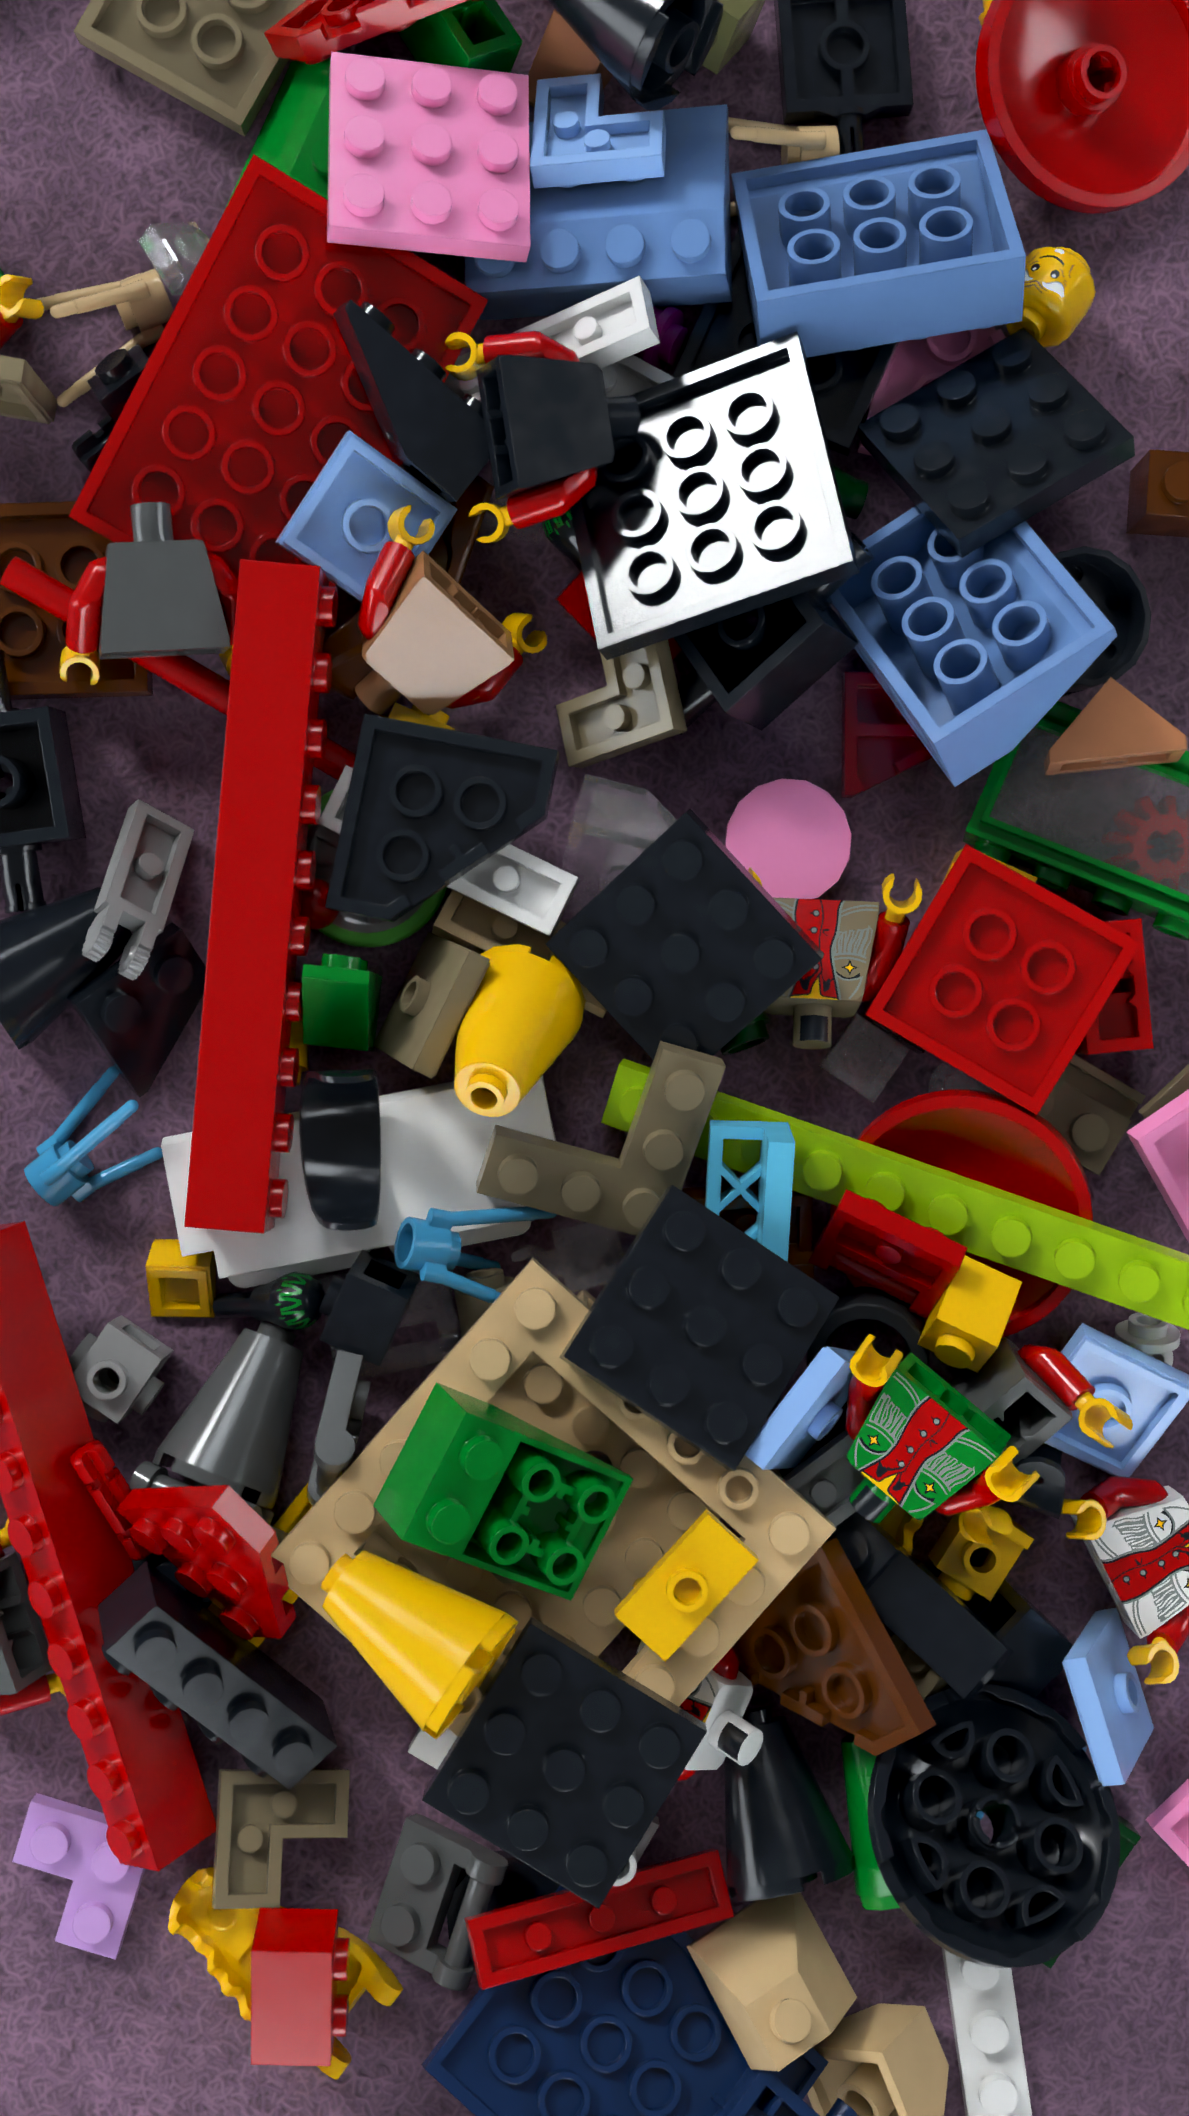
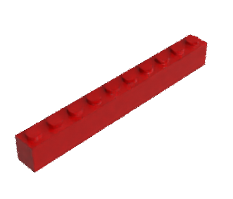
[184,559,338,1234]
[0,1221,216,1872]

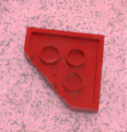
[264,0,476,65]
[116,1485,296,1640]

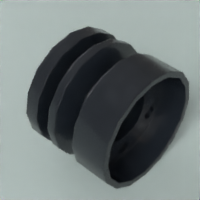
[1054,546,1151,697]

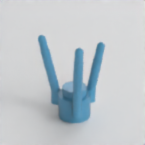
[24,1066,163,1206]
[394,1206,557,1303]

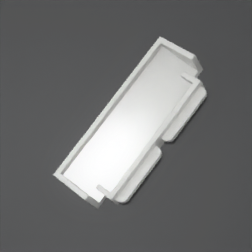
[161,1075,556,1288]

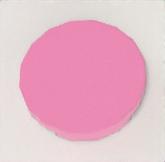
[724,778,852,899]

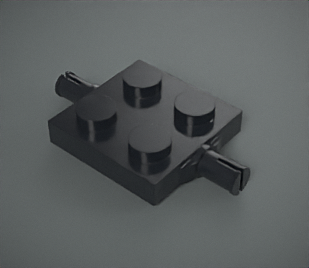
[774,0,914,155]

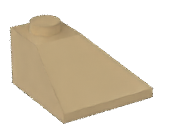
[686,1892,857,2072]
[807,2003,949,2116]

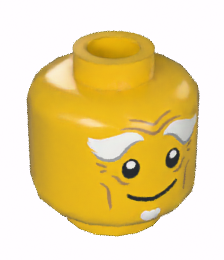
[1006,247,1096,347]

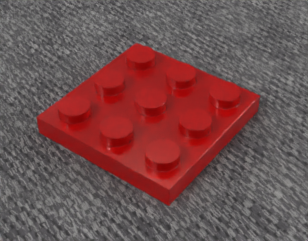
[865,844,1142,1115]

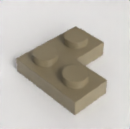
[556,639,687,768]
[212,1768,350,1909]

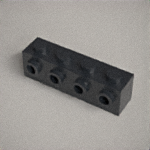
[98,1561,337,1790]

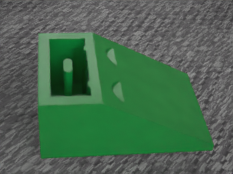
[373,1382,633,1601]

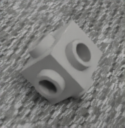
[69,1315,174,1424]

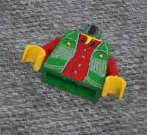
[845,1334,1040,1524]

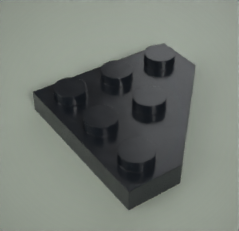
[325,713,560,922]

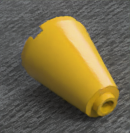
[454,944,586,1117]
[320,1550,518,1740]

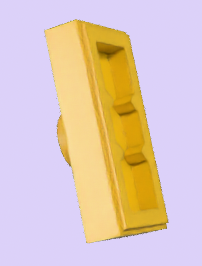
[614,1509,759,1662]

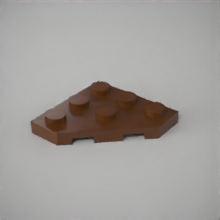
[732,1538,936,1756]

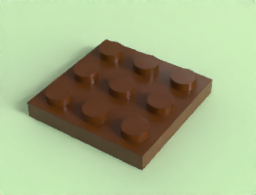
[0,501,153,700]

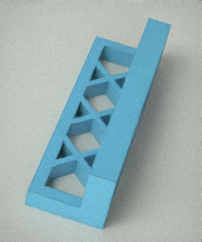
[705,1120,795,1262]

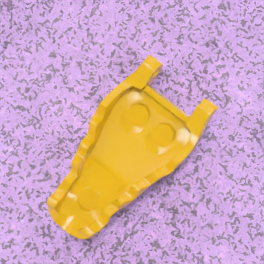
[168,1867,404,2080]

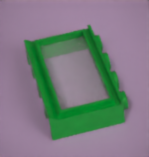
[963,701,1189,940]

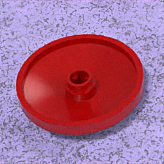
[975,0,1189,214]
[830,1089,1093,1338]

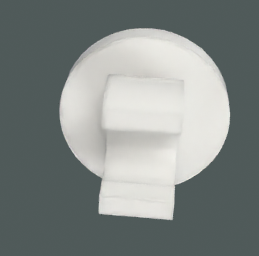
[1114,1312,1181,1366]

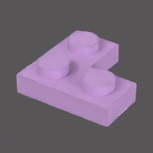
[12,1793,145,1960]

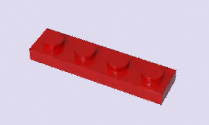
[465,1848,734,1990]

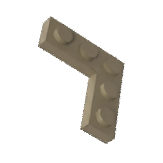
[476,1041,726,1236]

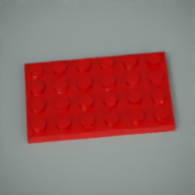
[68,154,488,587]

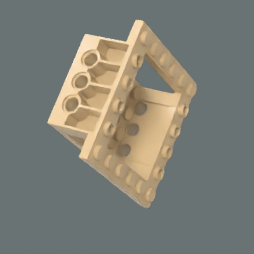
[271,1258,836,1737]

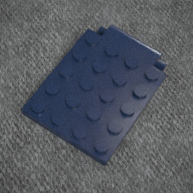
[421,1885,859,2116]

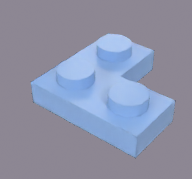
[530,73,666,189]

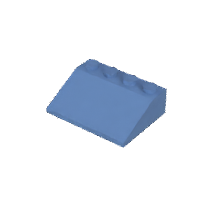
[465,104,732,320]
[731,129,1026,357]
[830,506,1117,787]

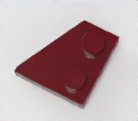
[841,672,933,798]

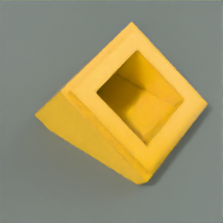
[145,1239,216,1318]

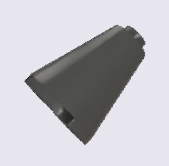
[153,1321,304,1510]

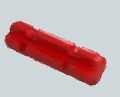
[70,1440,152,1561]

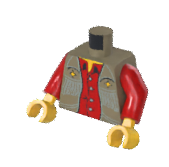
[748,867,922,1050]

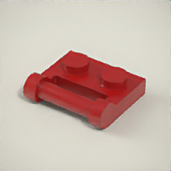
[808,1189,968,1319]

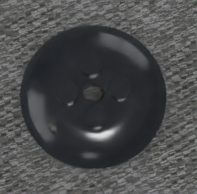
[867,1684,1120,1968]

